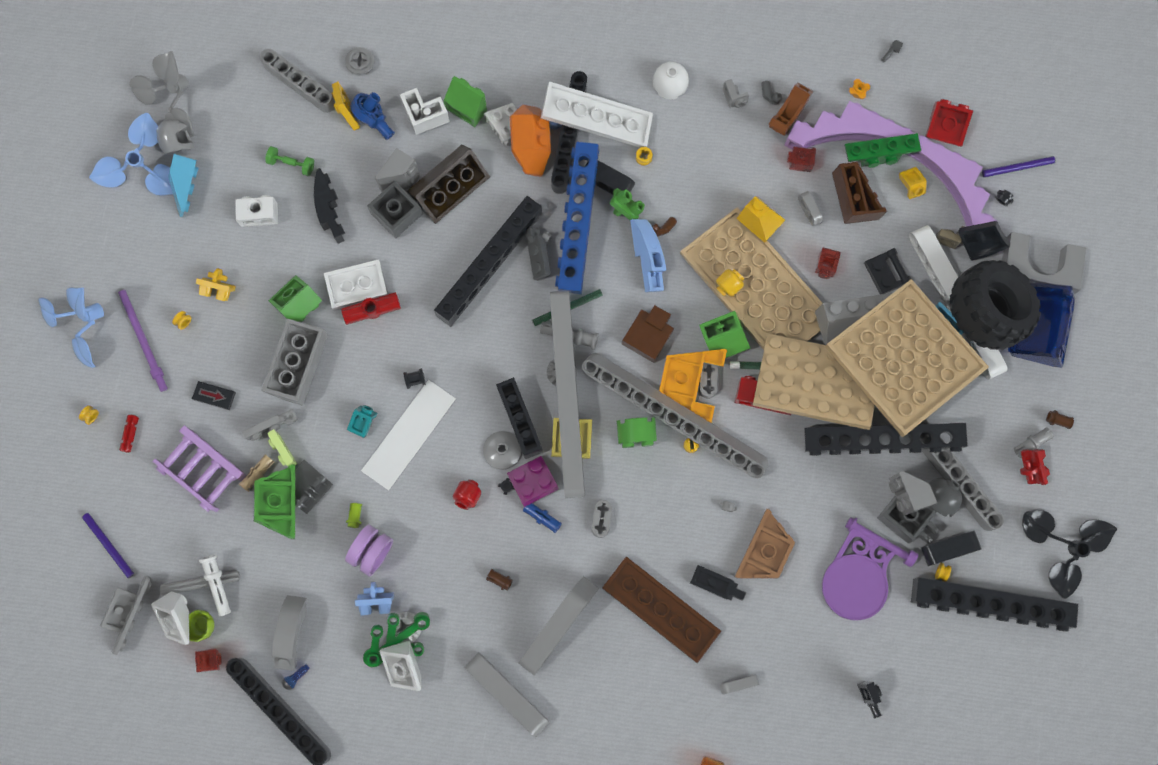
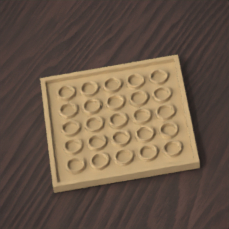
[825,279,989,437]

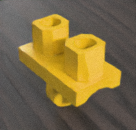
[196,268,236,301]

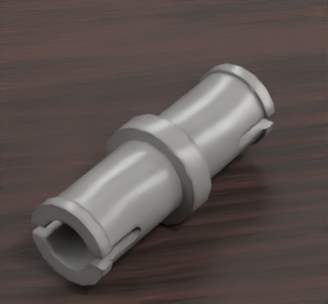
[1013,427,1054,458]

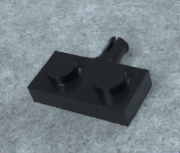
[857,681,882,719]

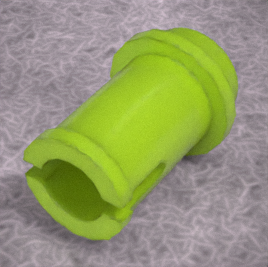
[346,503,362,528]

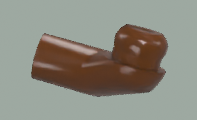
[652,217,677,237]

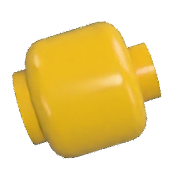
[716,269,744,297]

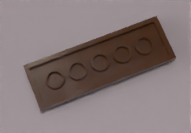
[602,556,721,663]

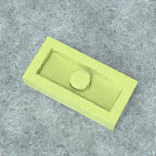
[267,429,298,467]

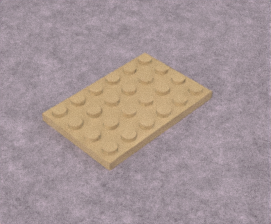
[753,334,874,430]

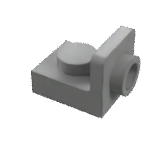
[722,79,749,108]

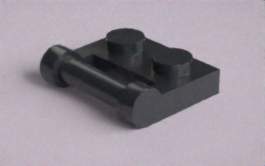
[864,248,911,295]

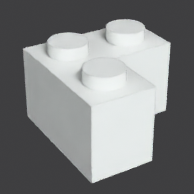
[400,88,450,135]

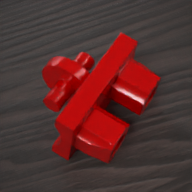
[1020,449,1050,485]

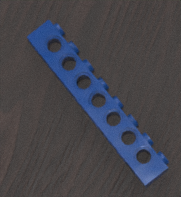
[555,142,599,295]

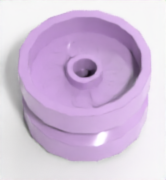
[345,524,393,576]

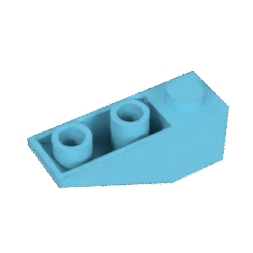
[168,154,199,217]

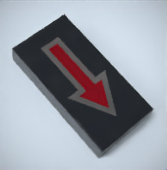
[192,381,236,411]

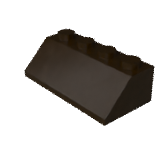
[407,144,490,224]

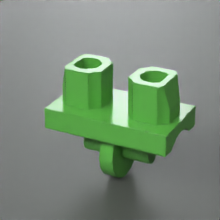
[609,188,645,220]

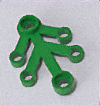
[363,612,430,667]

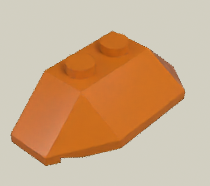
[510,104,551,177]

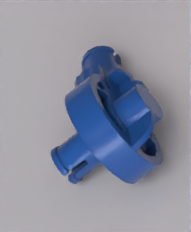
[350,92,395,140]

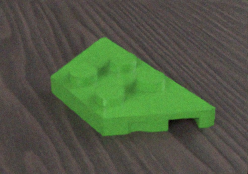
[254,464,295,539]

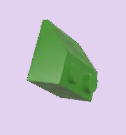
[268,275,322,322]

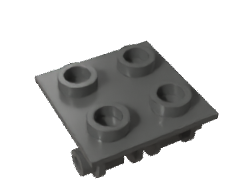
[295,460,333,514]

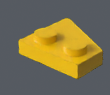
[331,81,360,130]

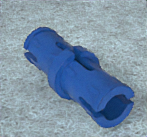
[523,503,562,533]

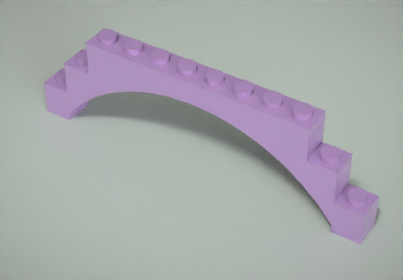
[784,101,998,227]

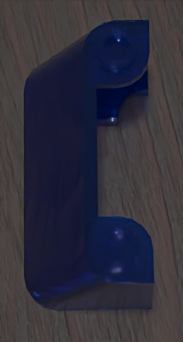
[1008,282,1075,368]

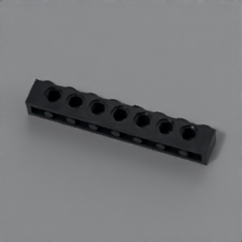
[434,196,542,327]
[804,423,968,456]
[911,577,1078,632]

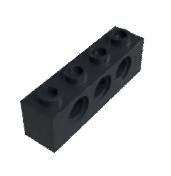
[496,377,543,459]

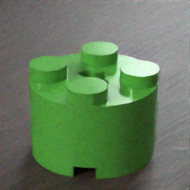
[616,418,657,448]

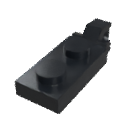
[690,565,746,601]

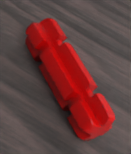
[119,415,139,453]

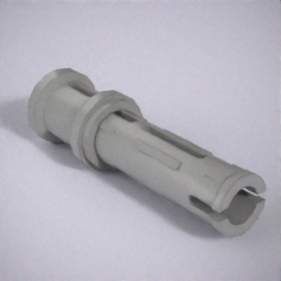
[540,321,599,350]

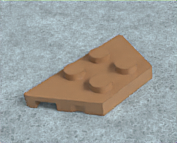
[734,509,795,579]

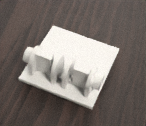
[484,103,517,146]

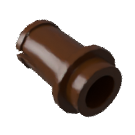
[1046,410,1074,429]
[486,569,513,591]

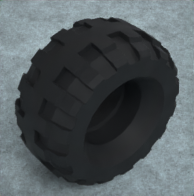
[949,260,1041,350]

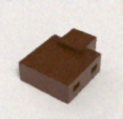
[622,305,674,363]

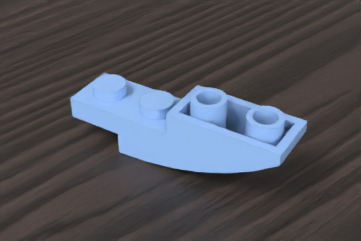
[630,219,667,292]

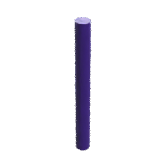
[982,156,1055,177]
[82,513,134,578]

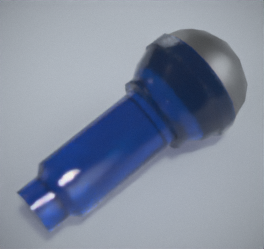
[282,664,310,690]

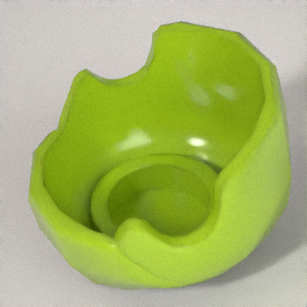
[189,610,215,642]

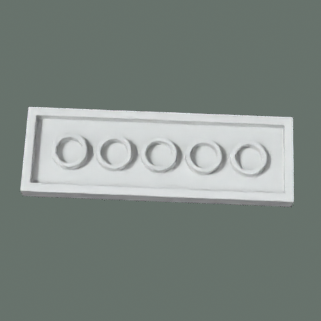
[541,82,653,148]

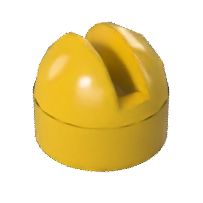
[683,438,699,453]

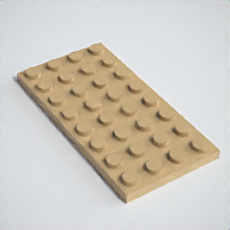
[680,207,822,350]

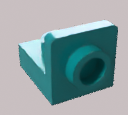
[347,405,378,438]

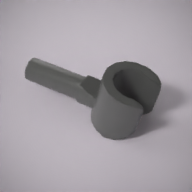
[881,40,903,62]

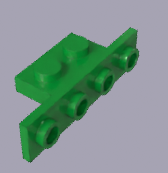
[844,133,921,168]

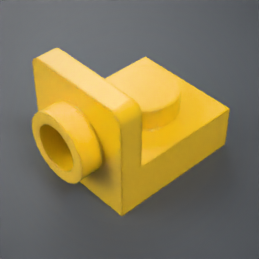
[899,167,927,199]

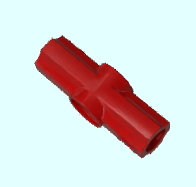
[341,292,401,325]

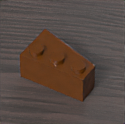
[832,162,888,224]

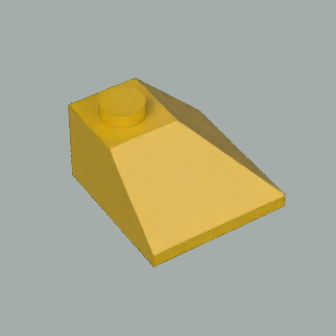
[736,196,785,243]

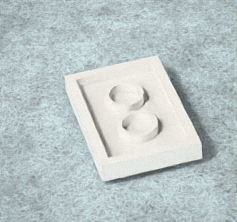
[324,259,388,310]

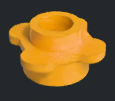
[849,79,870,99]

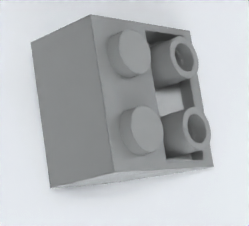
[889,471,937,516]

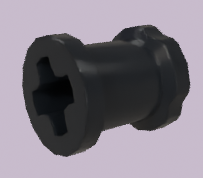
[403,368,426,389]

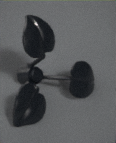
[1022,510,1117,599]

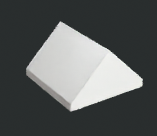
[380,641,421,691]

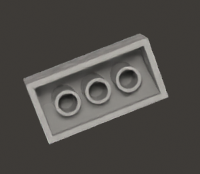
[815,293,892,345]
[261,319,328,406]

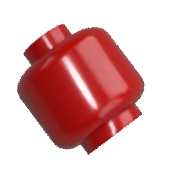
[453,479,482,510]

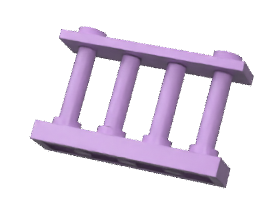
[152,425,247,512]

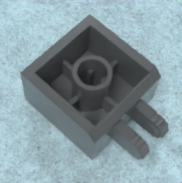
[877,495,940,544]

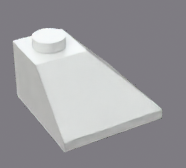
[151,591,189,645]

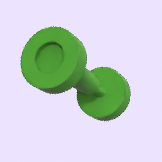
[265,146,314,176]

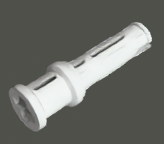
[199,554,231,616]

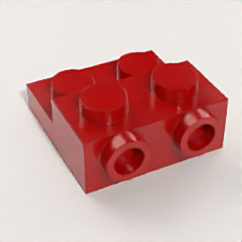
[925,99,973,147]

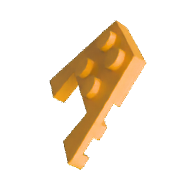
[659,349,727,423]

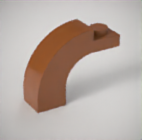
[769,82,814,136]

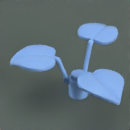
[89,113,173,196]
[38,287,104,368]

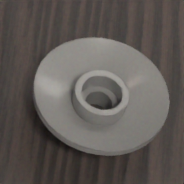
[483,431,522,469]

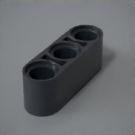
[584,160,635,195]
[921,531,982,566]

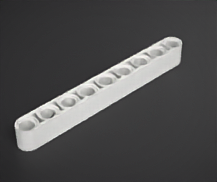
[909,225,1007,380]

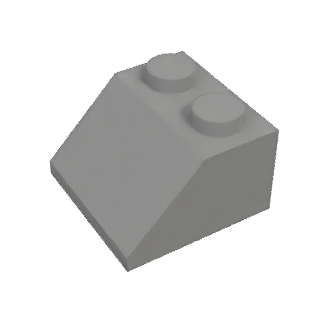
[375,148,419,192]

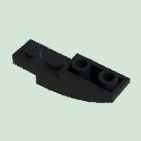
[314,168,345,244]

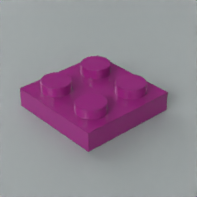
[507,456,559,507]

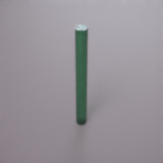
[532,289,603,326]

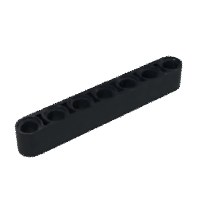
[551,71,587,194]
[226,658,331,765]

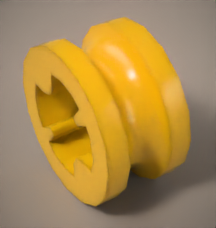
[636,147,652,166]
[172,311,192,330]
[79,405,99,425]
[935,563,951,582]

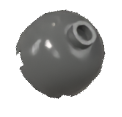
[929,478,963,517]

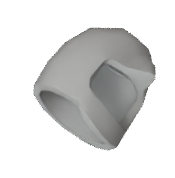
[156,118,194,154]

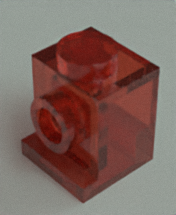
[787,147,816,172]
[814,247,841,279]
[195,649,222,673]

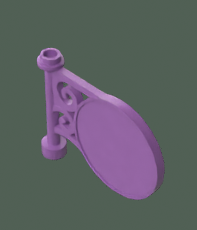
[822,517,918,620]

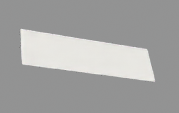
[361,380,456,490]

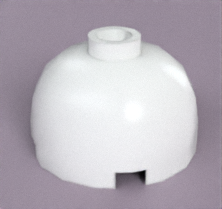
[653,62,689,99]

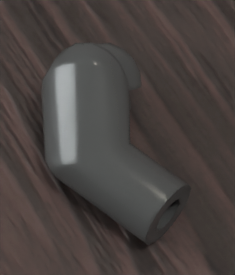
[761,81,782,104]

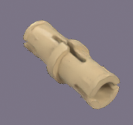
[239,455,275,492]

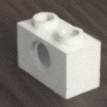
[236,195,278,227]

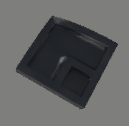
[958,221,1010,261]

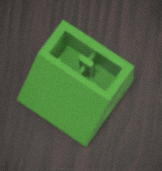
[444,76,487,127]
[699,311,751,358]

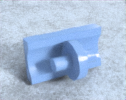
[355,582,394,615]

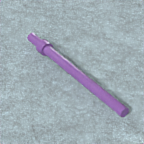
[118,290,168,392]

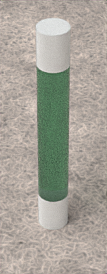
[729,361,761,370]

